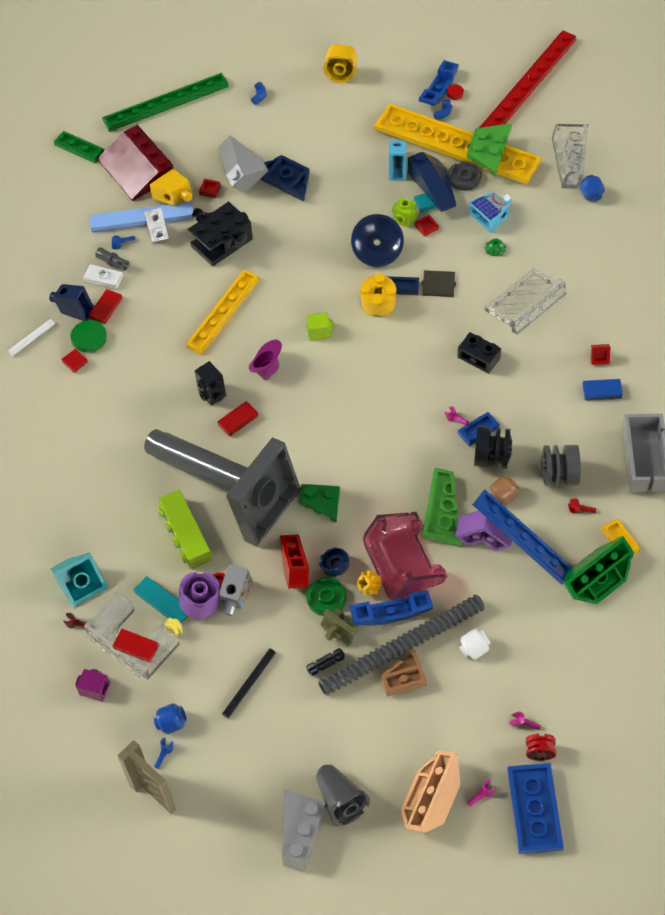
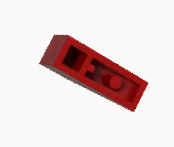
[279,534,309,589]

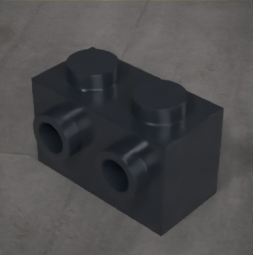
[457,332,501,374]
[194,361,226,406]

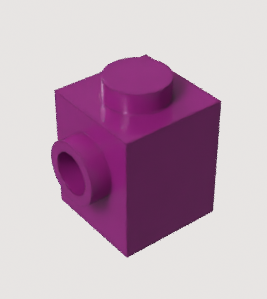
[75,669,110,702]

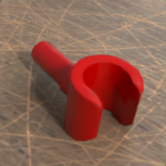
[568,498,597,514]

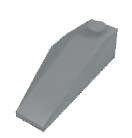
[219,136,268,194]

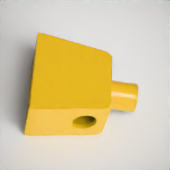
[150,169,193,206]

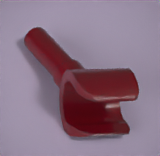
[63,613,93,629]

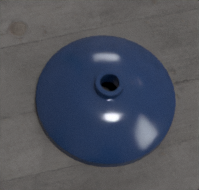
[351,214,404,267]

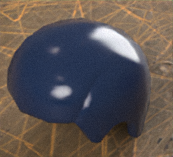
[319,547,350,577]

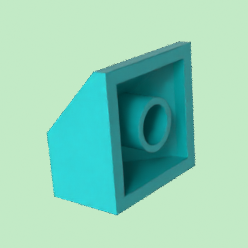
[50,553,108,607]

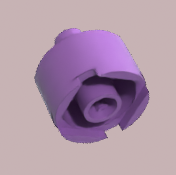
[179,572,220,621]

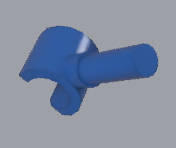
[112,235,135,249]
[154,738,173,769]

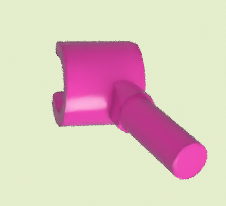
[444,406,469,425]
[509,711,541,730]
[467,780,496,807]

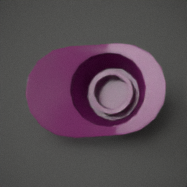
[249,339,282,380]

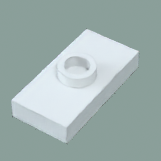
[83,264,123,289]

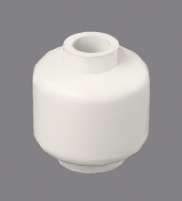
[459,629,491,660]

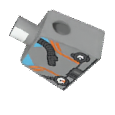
[219,564,253,616]

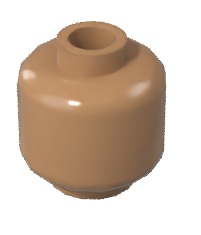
[490,476,519,505]

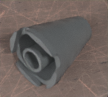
[316,764,370,825]

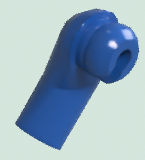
[251,82,267,105]
[433,100,453,120]

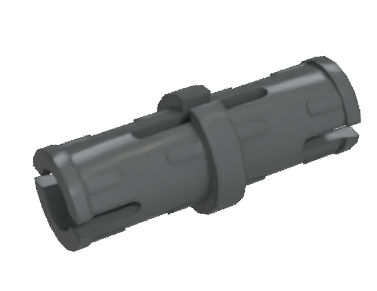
[95,247,129,271]

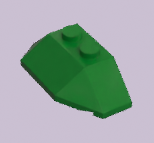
[563,536,634,604]

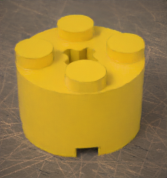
[323,44,358,83]
[360,273,397,317]

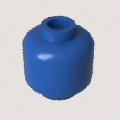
[580,175,605,202]
[154,703,187,734]

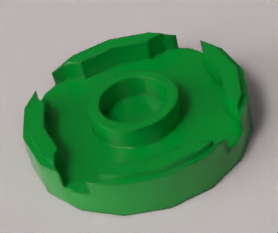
[70,320,107,353]
[306,577,346,616]

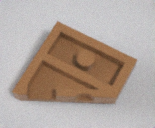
[381,649,427,697]

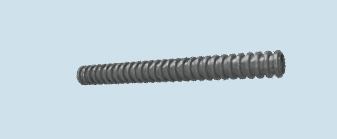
[318,594,484,696]

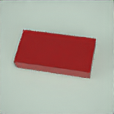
[89,289,123,324]
[217,401,259,437]
[112,629,159,663]

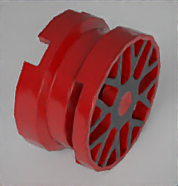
[526,733,556,761]

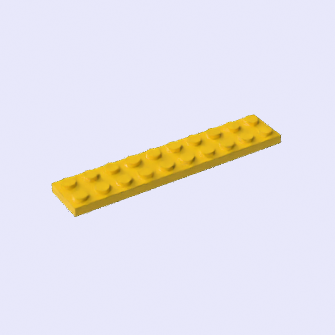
[375,103,541,185]

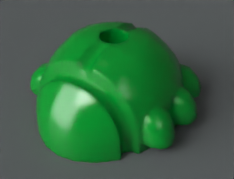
[485,238,506,256]

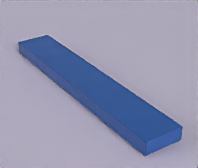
[472,489,573,585]

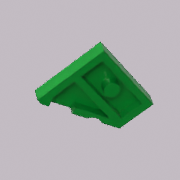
[299,484,340,522]

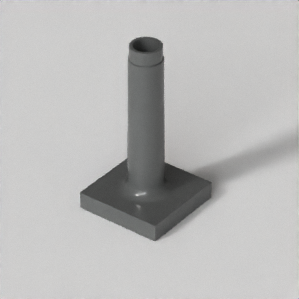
[144,429,301,547]

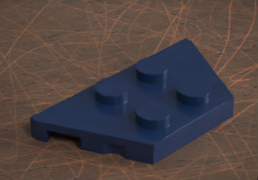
[260,155,310,201]

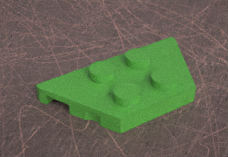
[467,124,512,176]

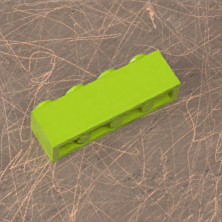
[157,489,212,569]

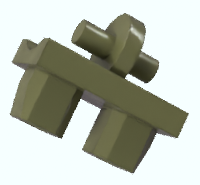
[321,608,359,646]

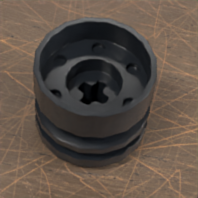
[474,426,512,469]

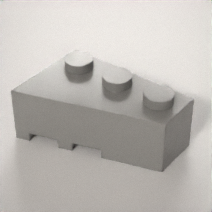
[282,789,327,873]

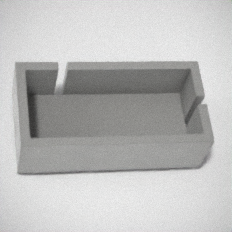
[622,414,665,492]

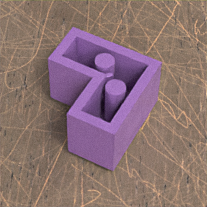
[455,511,512,551]

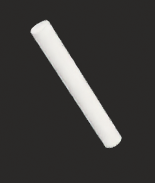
[8,319,55,356]

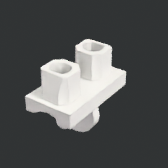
[144,207,169,242]

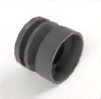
[541,444,581,486]

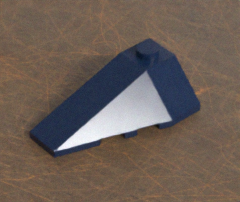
[408,152,456,212]

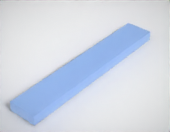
[90,201,194,232]

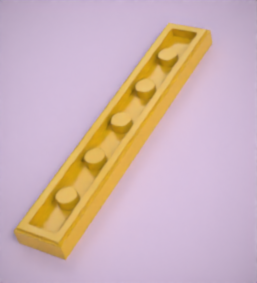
[186,270,259,355]

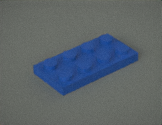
[507,763,564,854]

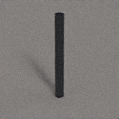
[222,648,276,719]

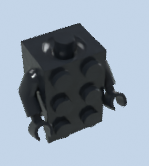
[188,201,253,267]

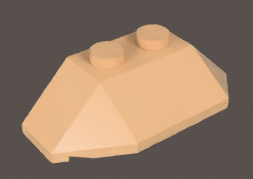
[401,750,460,833]

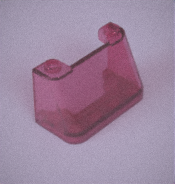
[363,512,448,600]

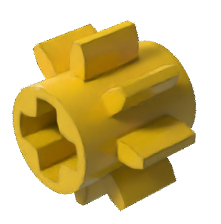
[357,571,382,595]

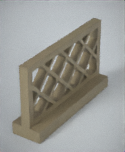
[117,740,176,815]

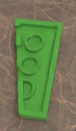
[421,468,461,547]

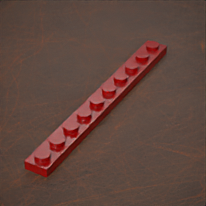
[479,30,576,128]

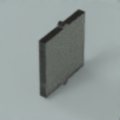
[421,270,456,297]

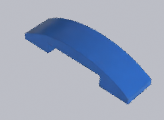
[419,60,459,106]
[349,590,433,626]

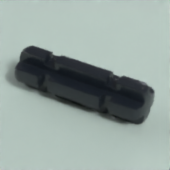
[306,648,345,676]

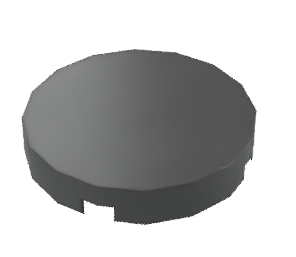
[448,161,482,191]

